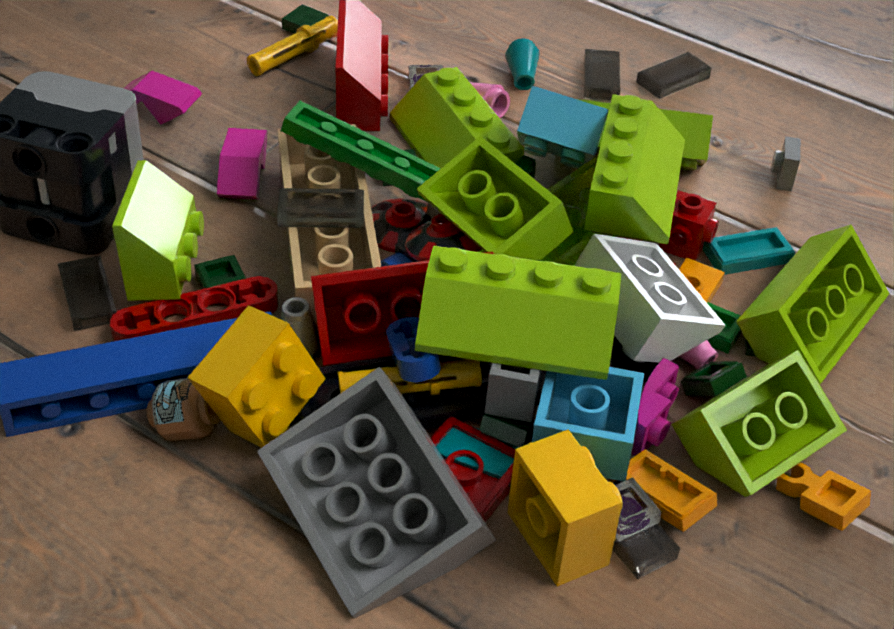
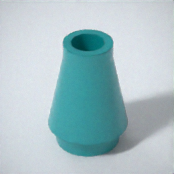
[505,38,540,90]

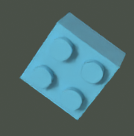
[517,86,609,169]
[532,367,644,482]

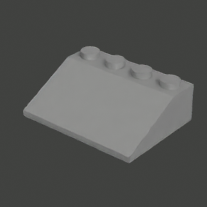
[257,367,496,618]

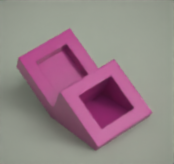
[124,70,202,125]
[217,128,268,200]

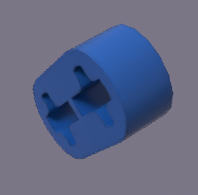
[386,317,441,383]

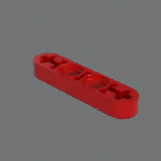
[110,276,279,341]

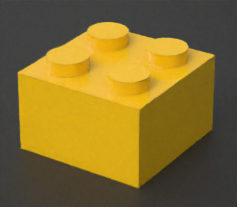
[187,305,326,448]
[507,429,623,587]

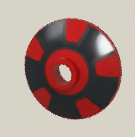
[371,198,432,253]
[405,214,481,261]

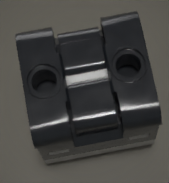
[0,71,144,255]

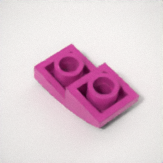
[632,358,679,456]

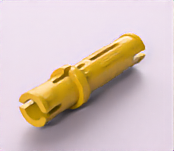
[246,15,338,76]
[338,359,482,396]

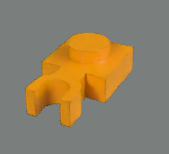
[776,462,871,531]

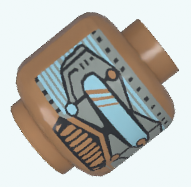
[147,378,220,442]

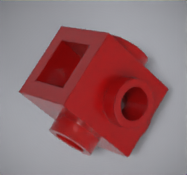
[659,190,719,261]

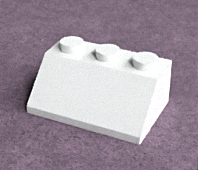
[574,234,726,363]

